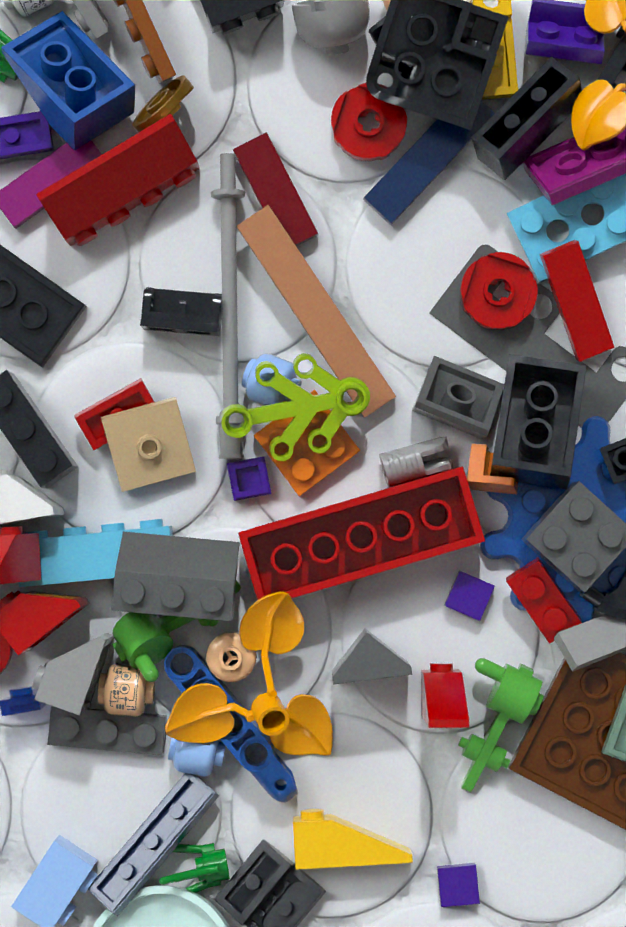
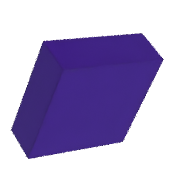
[227,456,272,501]
[444,570,495,621]
[437,863,480,907]

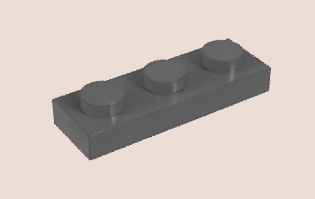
[47,706,167,755]

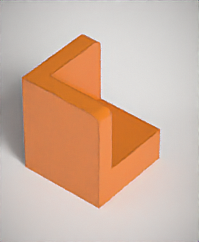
[467,444,518,494]

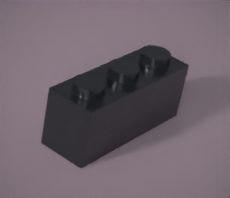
[471,56,582,180]
[0,370,78,489]

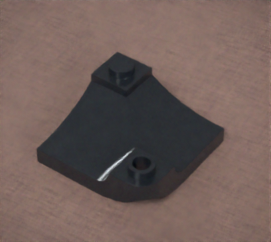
[366,0,509,130]

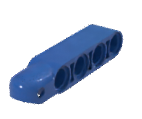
[164,645,298,803]

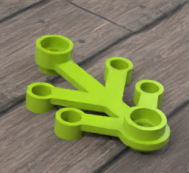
[220,353,370,461]

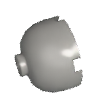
[292,0,370,55]

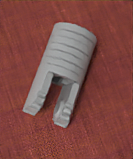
[379,436,454,487]

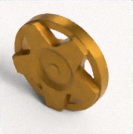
[132,75,194,132]

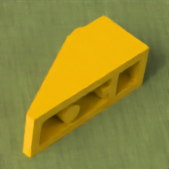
[293,809,413,870]

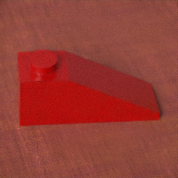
[421,663,469,728]

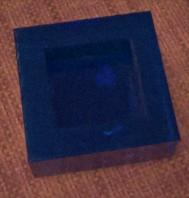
[0,686,46,716]

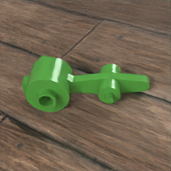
[112,580,241,682]
[458,658,544,793]

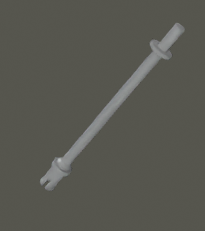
[211,153,245,459]

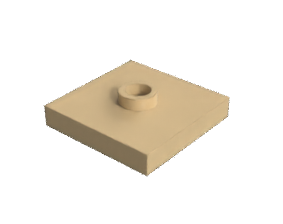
[101,397,196,492]

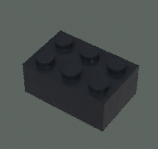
[490,354,587,490]

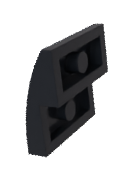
[214,839,326,927]

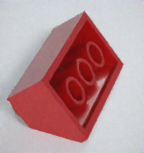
[36,114,200,246]

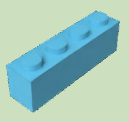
[18,519,173,587]

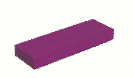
[0,140,102,229]

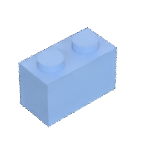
[11,835,97,927]

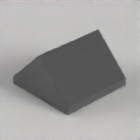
[412,356,504,439]
[332,628,412,685]

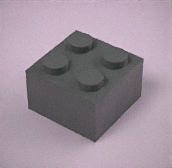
[521,481,626,593]

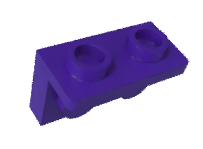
[526,0,605,64]

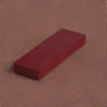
[233,132,318,246]

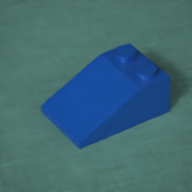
[1,11,135,151]

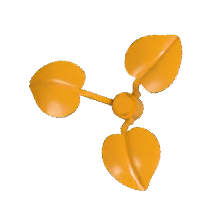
[571,0,626,151]
[165,592,333,755]

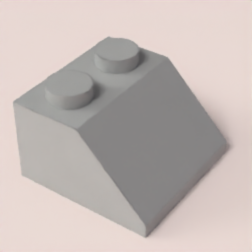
[32,633,113,715]

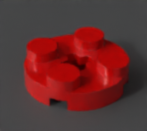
[331,83,407,161]
[460,252,538,330]

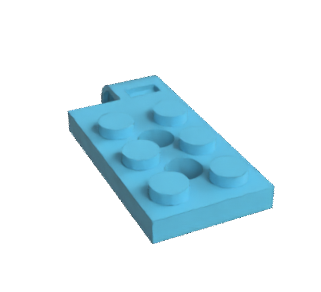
[507,174,626,283]

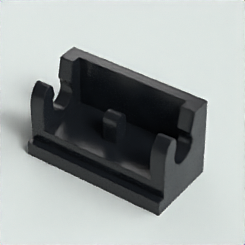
[140,287,222,336]

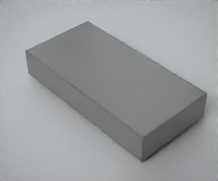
[554,614,626,672]

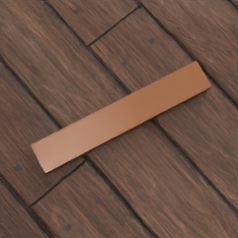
[236,205,396,418]

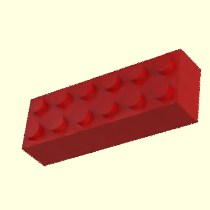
[238,466,485,600]

